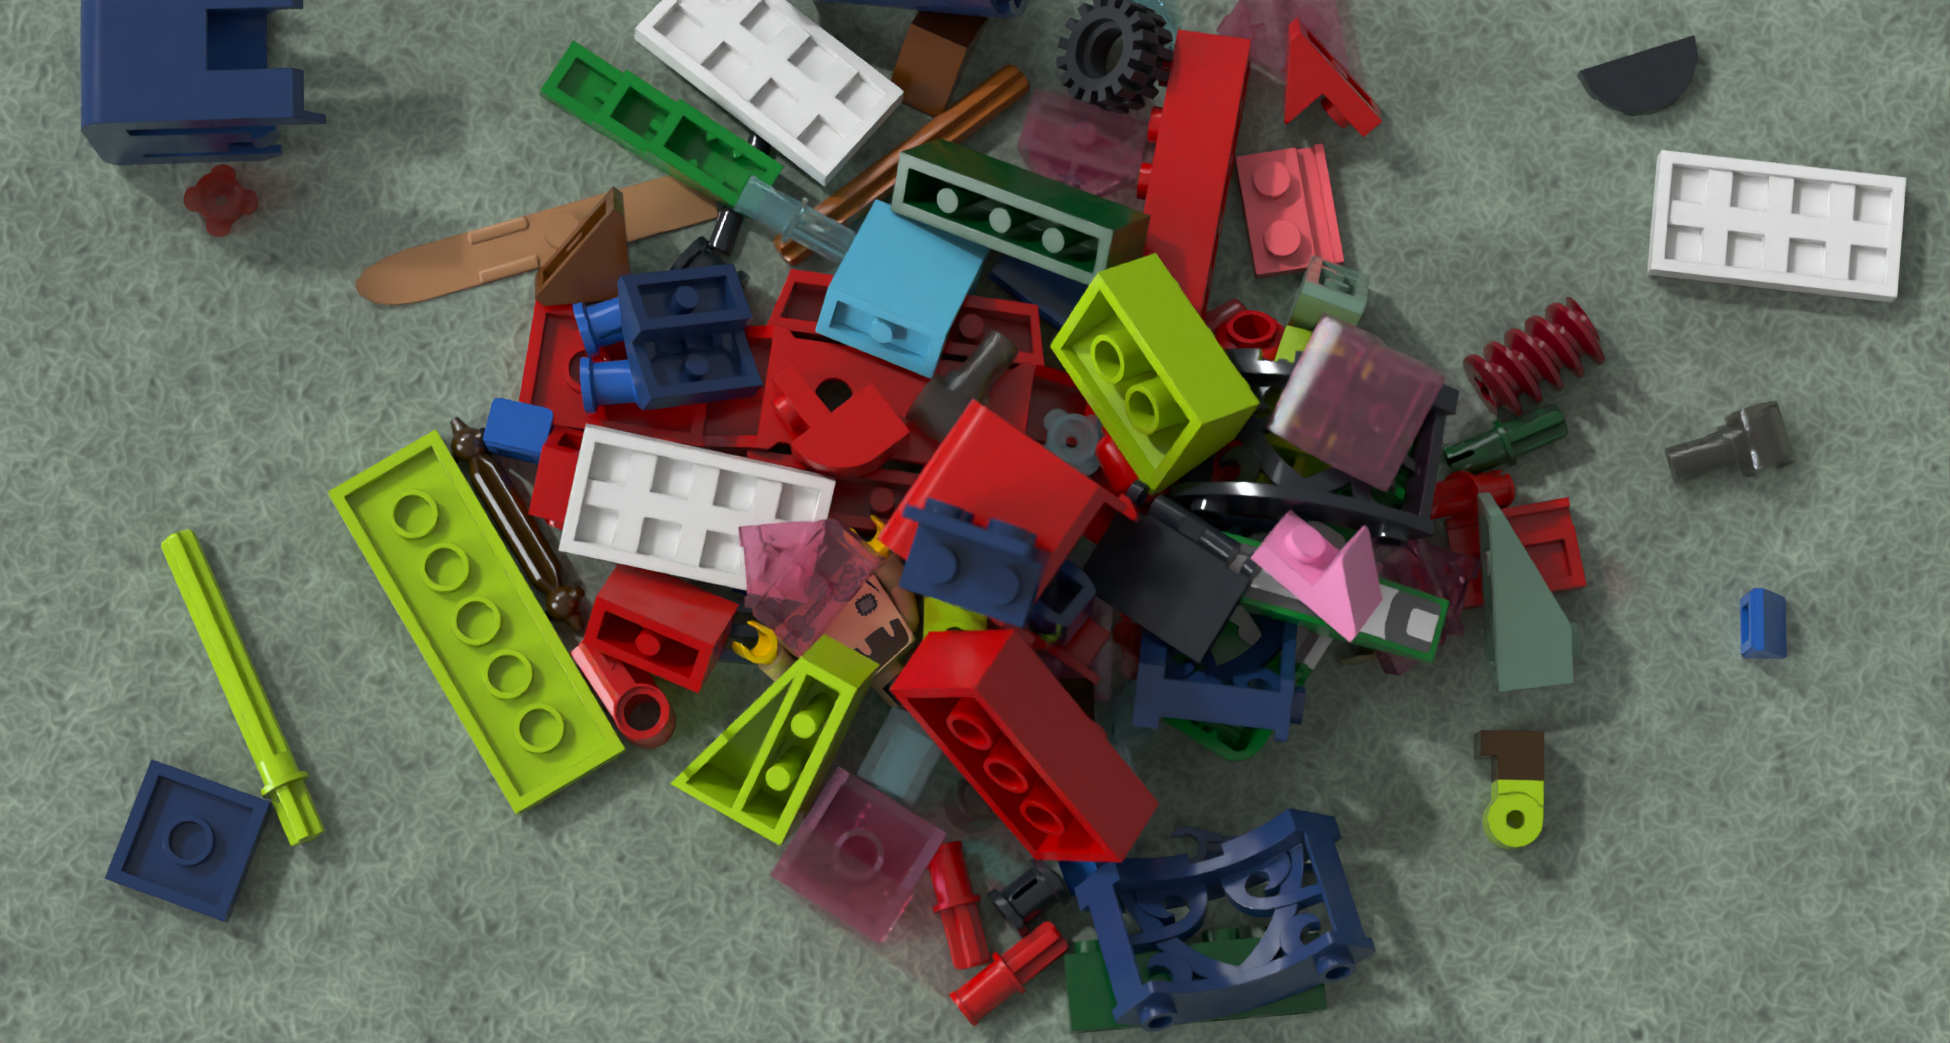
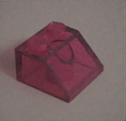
[770,766,947,948]

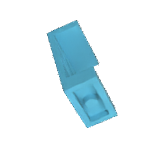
[815,199,990,379]

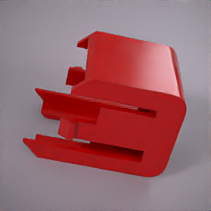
[877,399,1141,685]

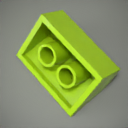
[1050,253,1260,496]

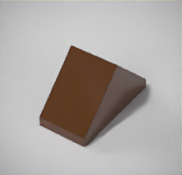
[890,11,990,118]
[535,186,631,306]

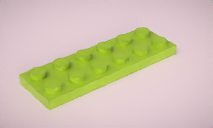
[327,429,627,816]

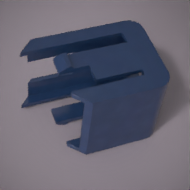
[80,0,326,165]

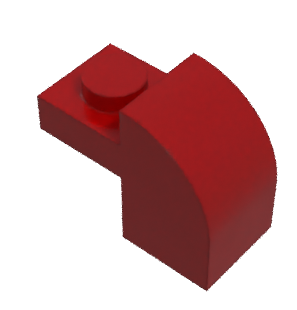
[770,363,910,479]

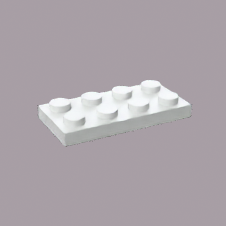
[635,0,904,187]
[1647,150,1906,303]
[559,423,836,603]

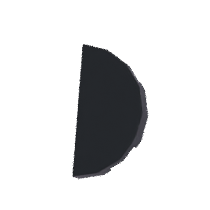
[1577,35,1698,116]

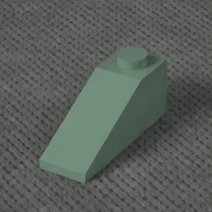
[1285,255,1370,340]
[1477,492,1582,692]

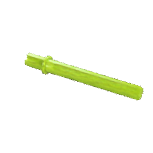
[161,529,326,847]

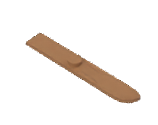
[355,175,719,306]

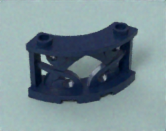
[1132,499,1308,742]
[1074,808,1376,1032]

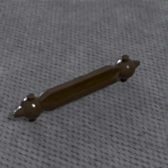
[450,417,585,633]

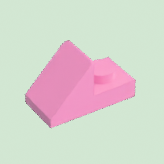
[1251,509,1382,642]

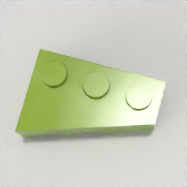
[670,634,880,846]

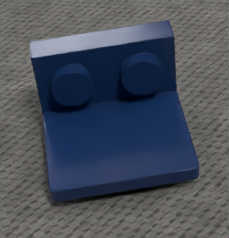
[898,497,1051,629]

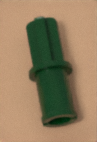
[1442,404,1568,475]

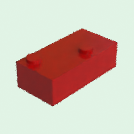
[890,629,1159,862]

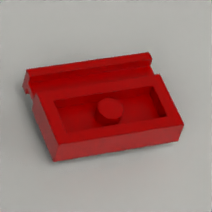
[1443,497,1587,611]

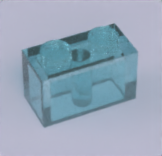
[857,705,946,816]

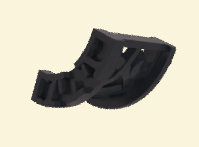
[1169,348,1459,548]

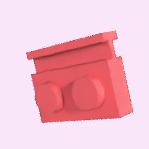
[1234,143,1344,279]

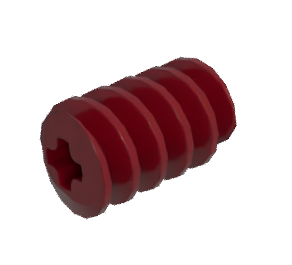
[1463,297,1606,418]

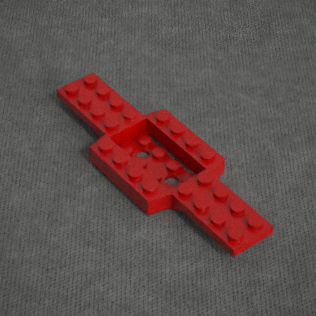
[519,269,1256,538]

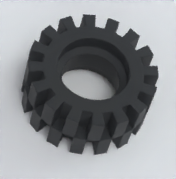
[1056,0,1174,114]

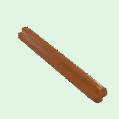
[773,64,1030,266]

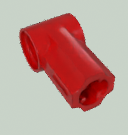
[570,640,676,748]

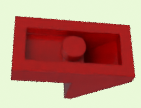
[1282,17,1382,137]

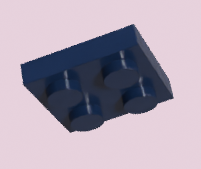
[105,759,273,923]

